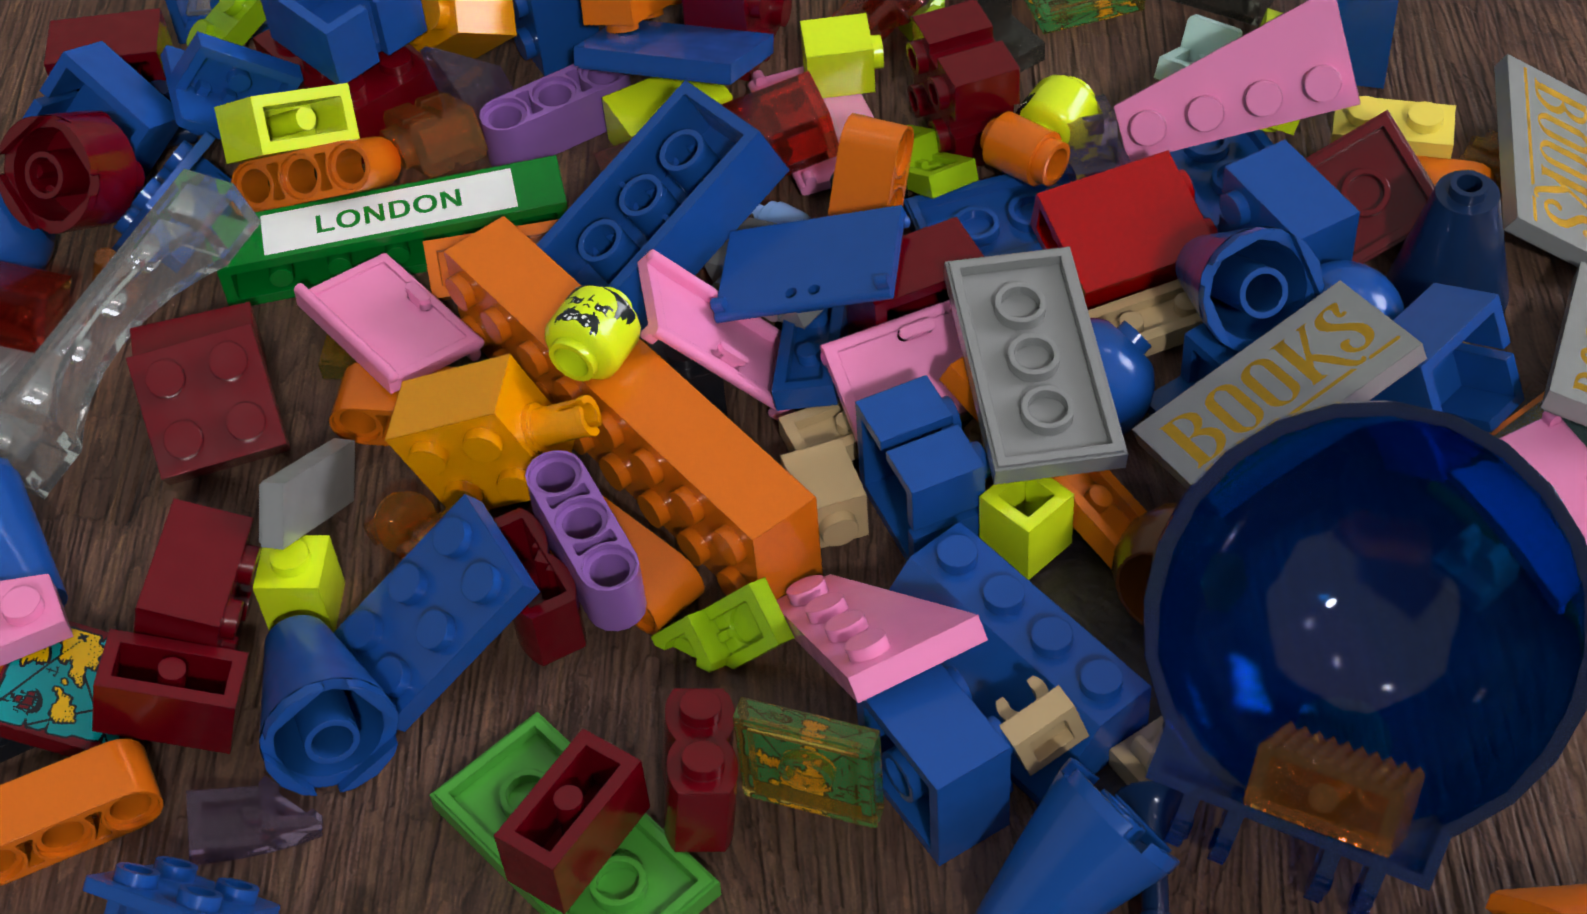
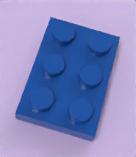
[334,494,540,732]

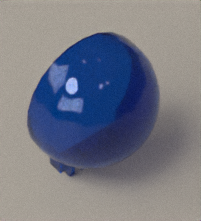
[1143,400,1587,914]

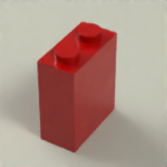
[1030,150,1218,310]

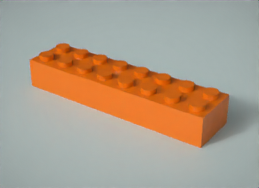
[444,216,823,600]

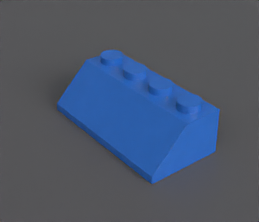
[889,521,1152,805]

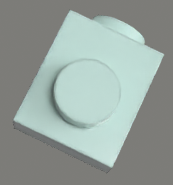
[1154,14,1243,80]

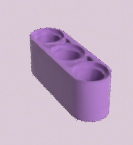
[479,64,631,167]
[525,450,647,631]

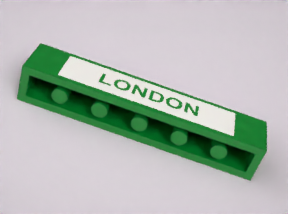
[212,155,568,306]

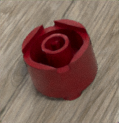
[0,111,145,234]

